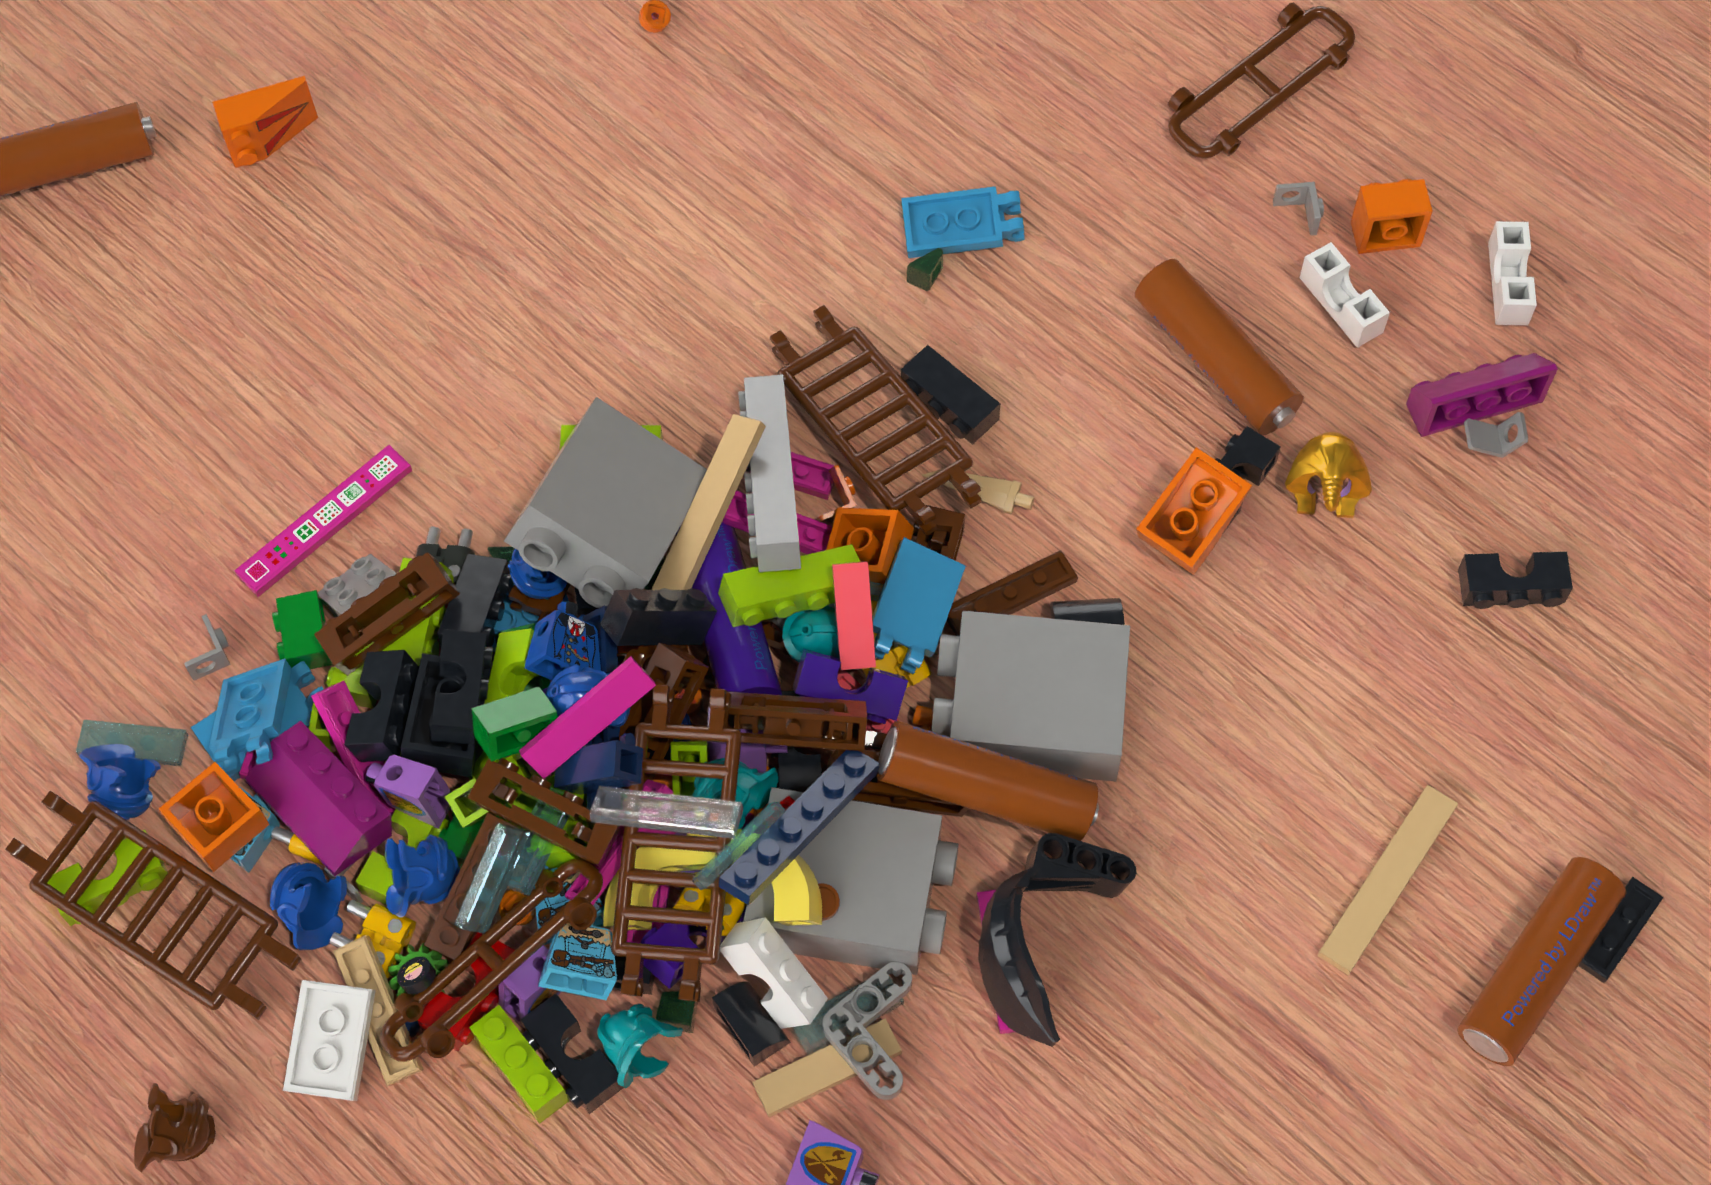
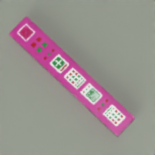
[234,445,412,597]

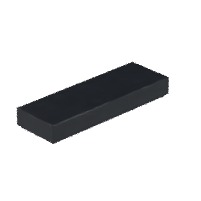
[1579,876,1664,983]

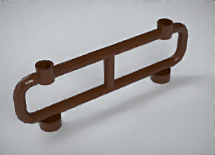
[1168,2,1355,159]
[380,858,603,1062]

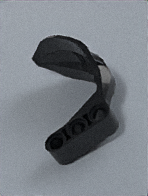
[978,833,1137,1047]

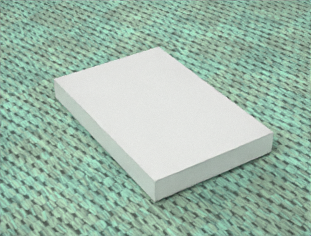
[283,980,376,1101]

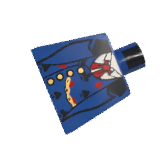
[524,601,601,680]

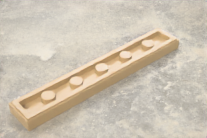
[652,414,766,590]
[1317,785,1458,976]

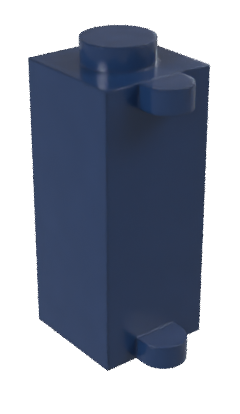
[554,733,643,795]

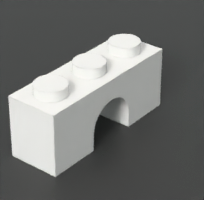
[1488,221,1537,326]
[1299,242,1390,348]
[720,917,828,1029]

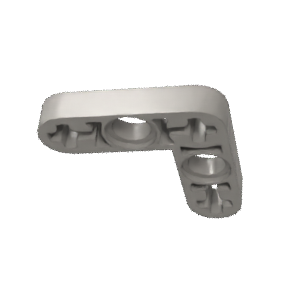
[822,962,912,1100]

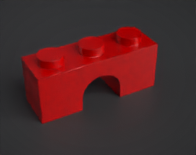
[417,929,515,1052]

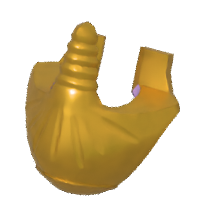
[1285,432,1372,518]

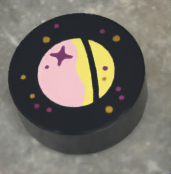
[397,957,436,994]

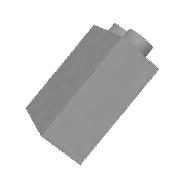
[504,397,707,608]
[932,611,1130,782]
[743,787,959,975]

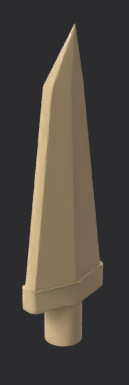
[922,469,1034,514]

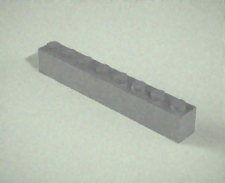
[738,375,801,572]

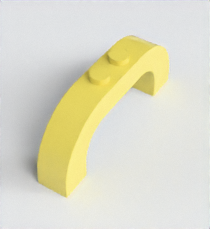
[603,828,822,930]

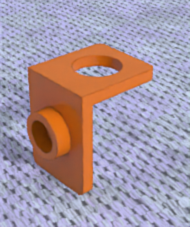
[816,464,857,522]

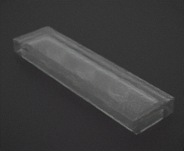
[589,786,743,839]

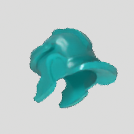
[782,605,839,662]
[692,758,778,829]
[597,1004,683,1088]

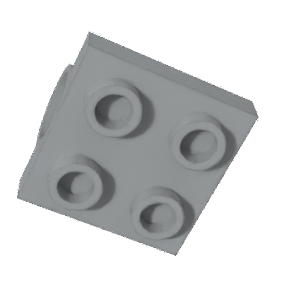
[318,554,397,617]

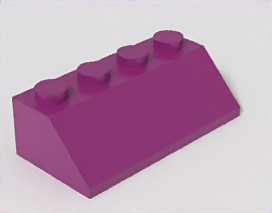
[1406,353,1558,437]
[245,721,392,876]

